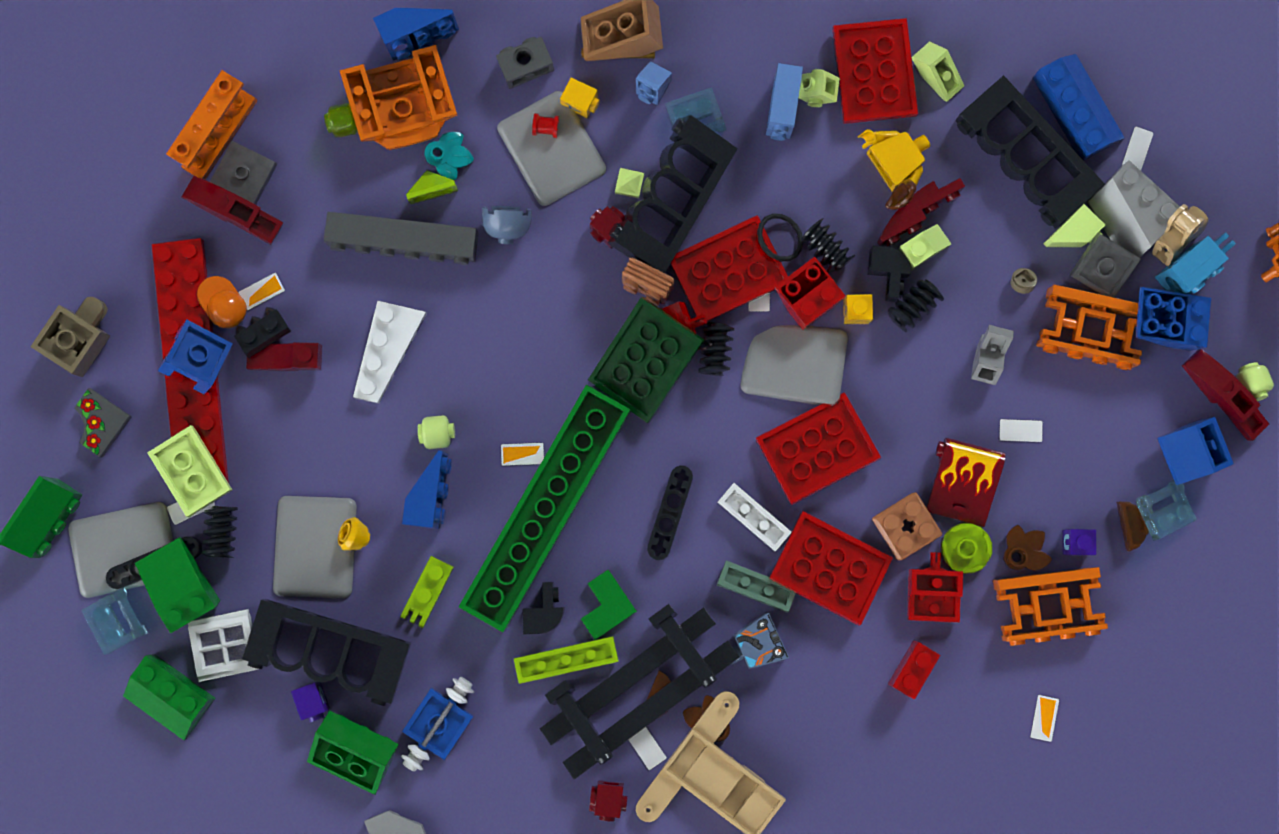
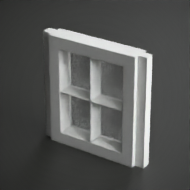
[188,609,258,682]

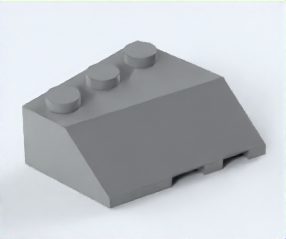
[1087,160,1180,258]

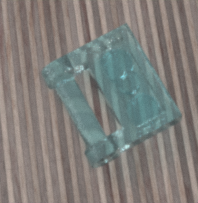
[665,87,726,133]
[1136,480,1197,541]
[81,588,148,655]

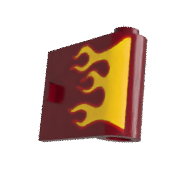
[926,438,1006,527]

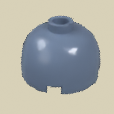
[482,206,532,244]

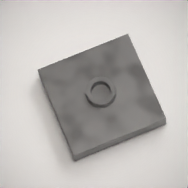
[210,141,277,205]
[1069,233,1141,298]

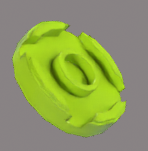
[941,523,992,574]

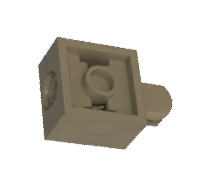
[30,297,110,377]

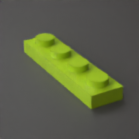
[514,636,619,684]

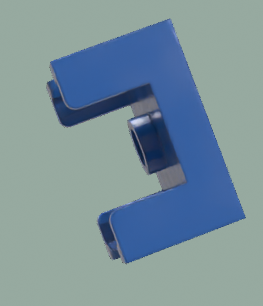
[158,319,233,394]

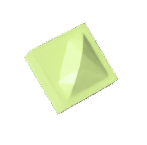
[615,168,644,199]

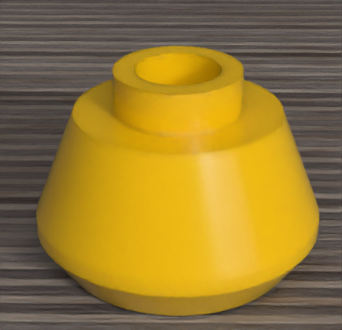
[338,517,370,551]

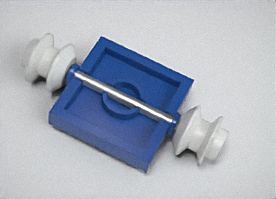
[401,677,474,772]

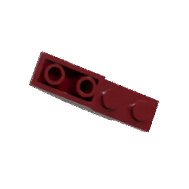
[181,176,283,245]
[877,178,965,246]
[1182,349,1269,441]

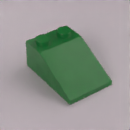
[135,537,220,633]

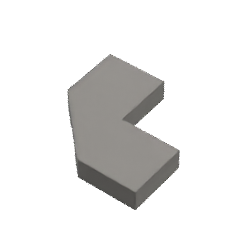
[364,810,426,834]

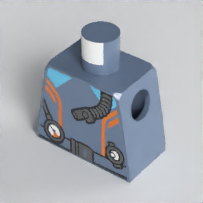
[730,612,789,669]

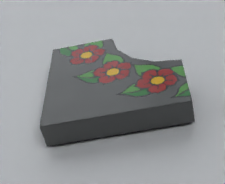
[74,388,132,457]

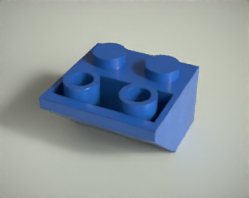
[1157,417,1234,485]

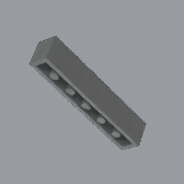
[324,212,479,265]

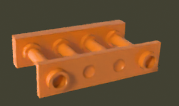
[166,70,258,180]

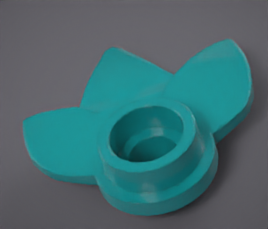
[424,132,474,180]

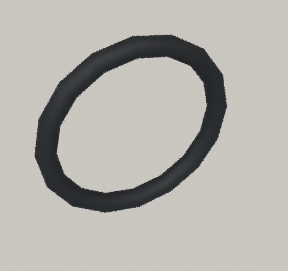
[757,213,803,262]

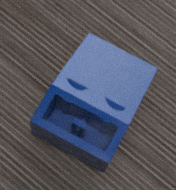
[373,8,459,60]
[1136,287,1211,351]
[402,450,452,529]

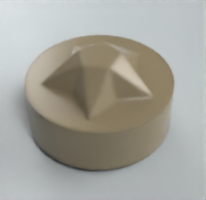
[1010,268,1037,294]

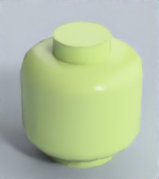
[1236,362,1274,401]
[418,415,455,449]

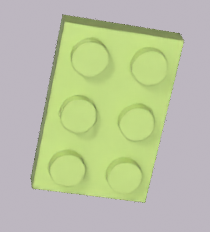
[147,425,232,517]

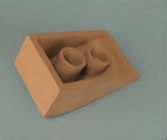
[581,0,663,61]

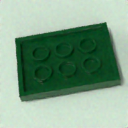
[588,297,704,423]

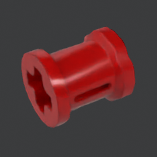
[532,113,559,138]

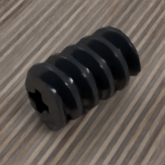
[801,218,855,273]
[888,279,944,332]
[698,322,734,376]
[202,506,238,558]

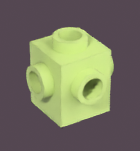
[799,69,840,107]

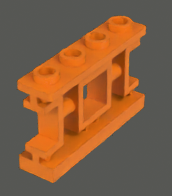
[1036,284,1142,370]
[993,567,1108,646]

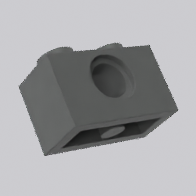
[496,36,554,89]

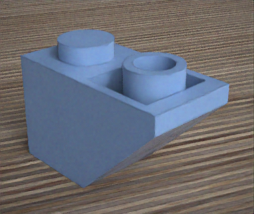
[636,61,672,105]

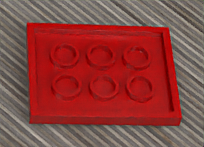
[832,18,918,124]
[671,215,788,322]
[756,392,881,505]
[769,511,893,626]

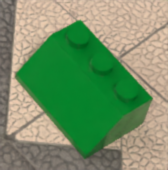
[0,476,82,558]
[123,654,215,740]
[307,711,398,795]

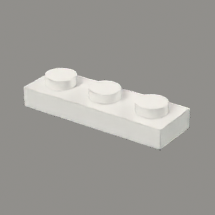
[717,483,792,551]

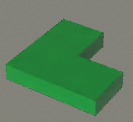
[581,569,637,640]

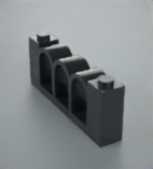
[955,75,1105,229]
[608,115,738,273]
[242,599,411,706]

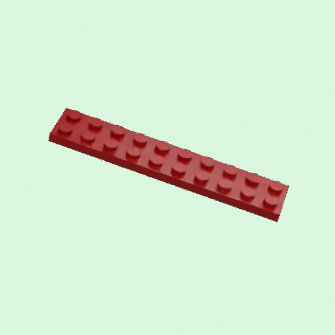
[152,238,229,483]

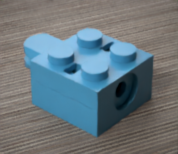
[1155,232,1236,294]

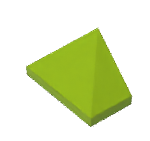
[406,170,458,204]

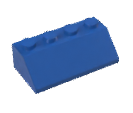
[1032,54,1125,161]

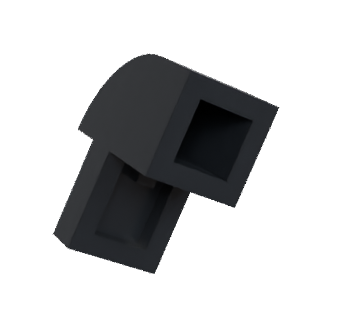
[867,246,911,302]
[523,582,565,635]

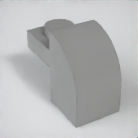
[971,325,1014,385]

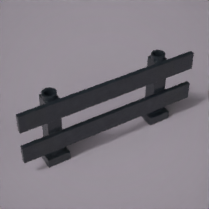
[539,604,740,780]

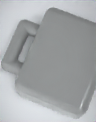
[497,91,606,206]
[741,325,848,406]
[273,496,357,599]
[68,502,173,598]

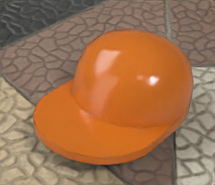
[197,276,247,329]

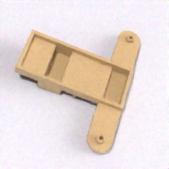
[636,691,786,834]

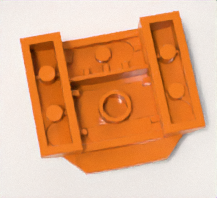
[339,45,457,150]

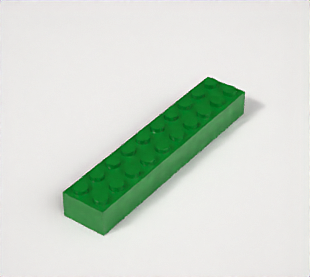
[459,384,631,632]

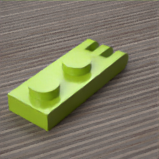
[400,556,454,628]

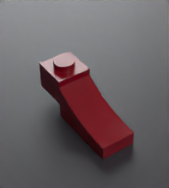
[246,342,322,371]

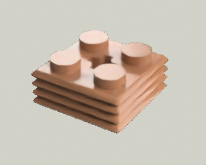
[622,257,674,306]
[872,492,942,560]

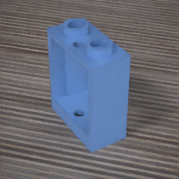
[766,63,803,141]

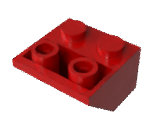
[775,257,846,330]

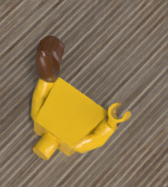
[858,129,931,210]

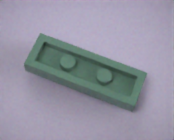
[717,560,796,613]

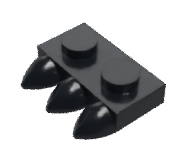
[234,307,291,358]

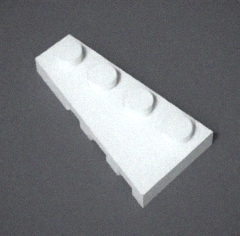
[353,301,427,404]

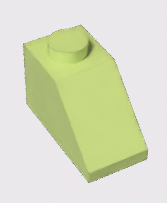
[911,41,964,102]
[1043,204,1105,247]
[898,224,951,271]

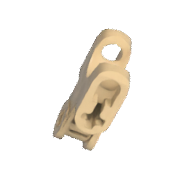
[1152,204,1208,266]

